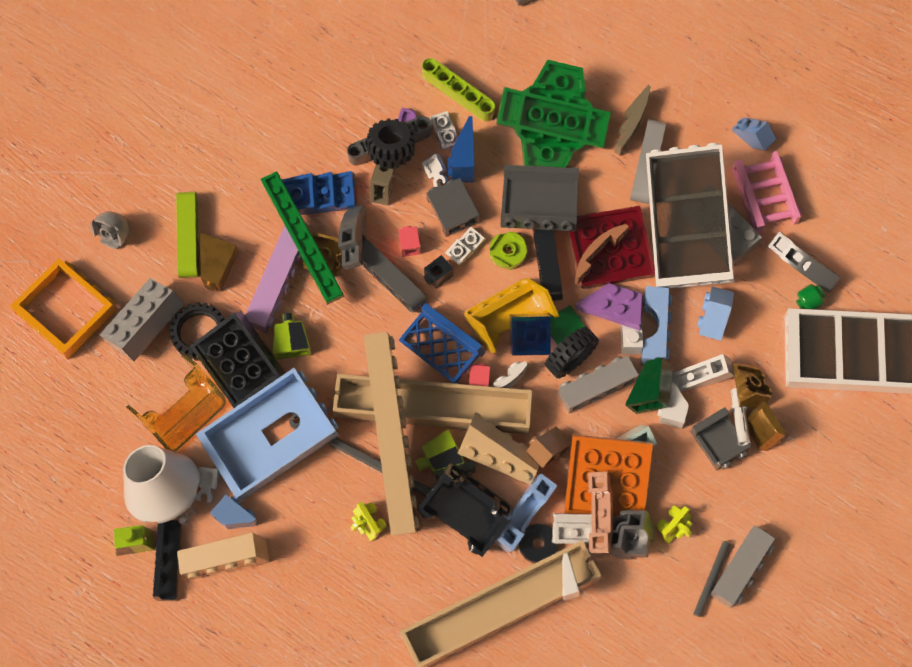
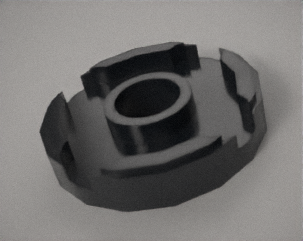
[518,523,558,564]

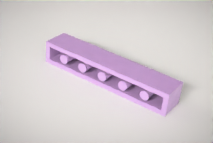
[245,226,302,333]

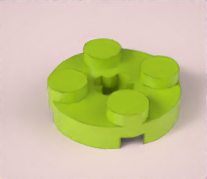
[490,232,527,270]

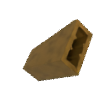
[200,233,239,291]

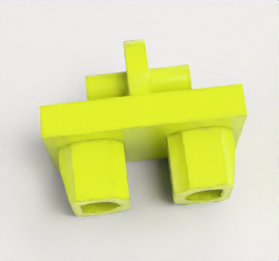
[351,501,386,541]
[656,505,692,544]

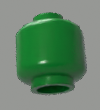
[796,284,826,310]

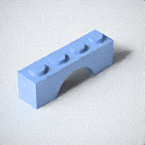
[640,286,672,365]
[494,474,557,552]

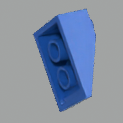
[448,116,474,183]

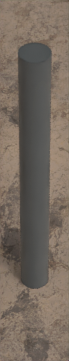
[693,541,730,617]

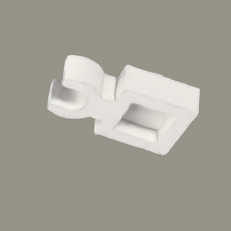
[422,154,449,187]
[196,467,219,503]

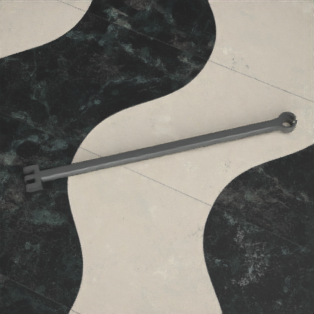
[289,414,431,496]

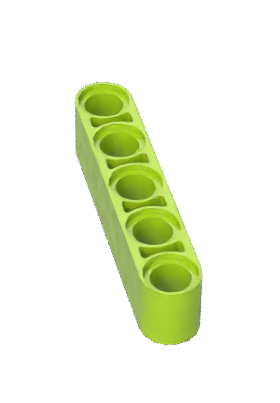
[422,58,495,122]
[176,191,199,278]

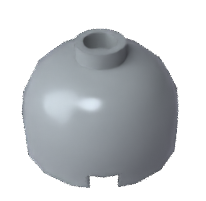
[90,211,129,249]

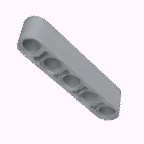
[630,119,666,204]

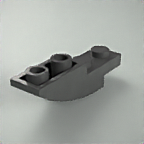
[338,205,366,270]
[768,231,841,293]

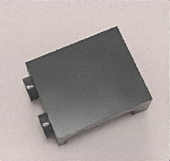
[426,178,479,237]
[690,407,752,470]

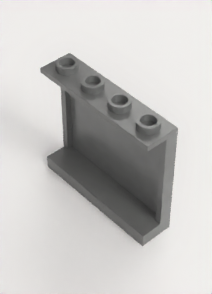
[500,165,579,231]

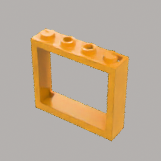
[9,258,116,360]

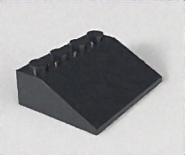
[190,311,286,408]

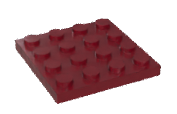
[569,206,655,289]

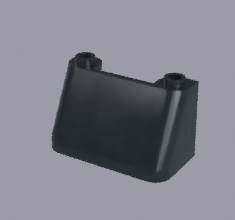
[417,463,514,557]

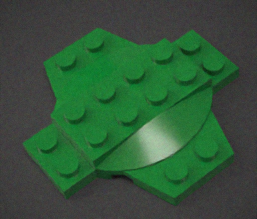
[496,60,611,168]

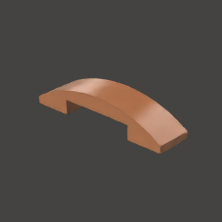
[574,224,629,285]
[588,472,613,554]

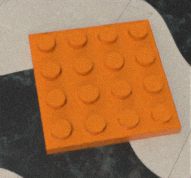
[564,434,653,518]

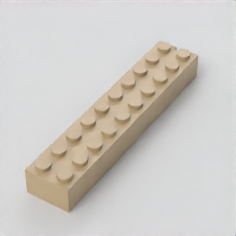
[364,332,420,536]
[333,374,532,434]
[400,540,601,667]

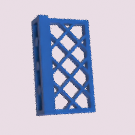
[399,303,487,384]

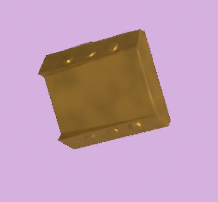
[302,232,342,277]
[733,363,773,409]
[747,401,786,451]

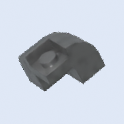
[609,510,654,560]

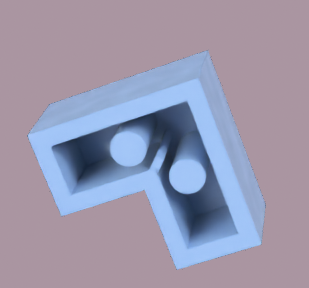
[697,286,734,341]

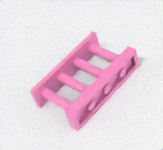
[732,151,802,234]

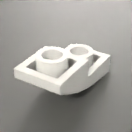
[430,111,458,149]
[445,227,486,265]
[493,361,527,388]

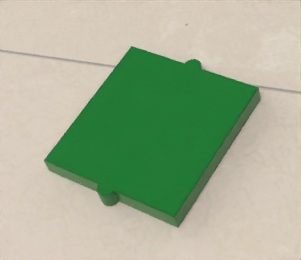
[542,305,584,346]

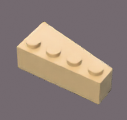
[458,411,539,485]
[177,533,270,579]

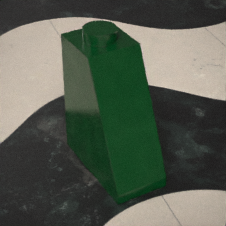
[625,357,673,414]

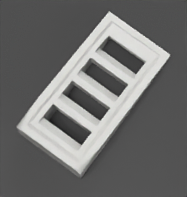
[563,553,579,601]

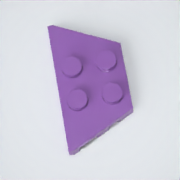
[575,283,643,331]

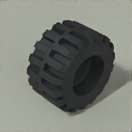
[367,118,415,169]

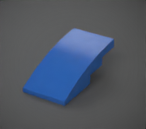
[282,171,357,215]

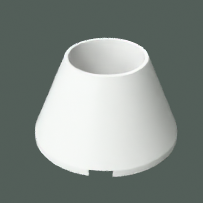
[123,445,201,523]

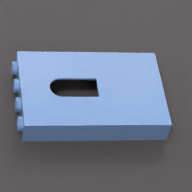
[196,368,339,501]

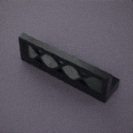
[153,520,182,601]

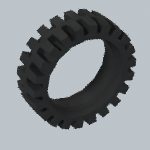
[169,302,225,361]
[545,326,599,379]

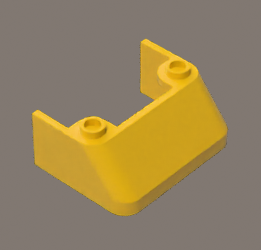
[464,278,559,353]

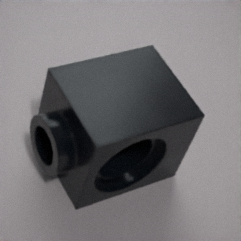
[423,255,453,288]

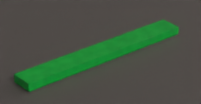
[260,171,344,305]

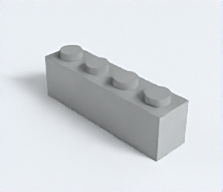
[558,356,639,414]
[710,525,775,608]

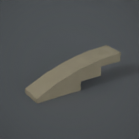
[614,85,651,156]

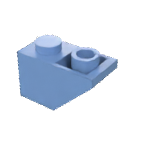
[732,117,776,151]
[210,495,258,529]

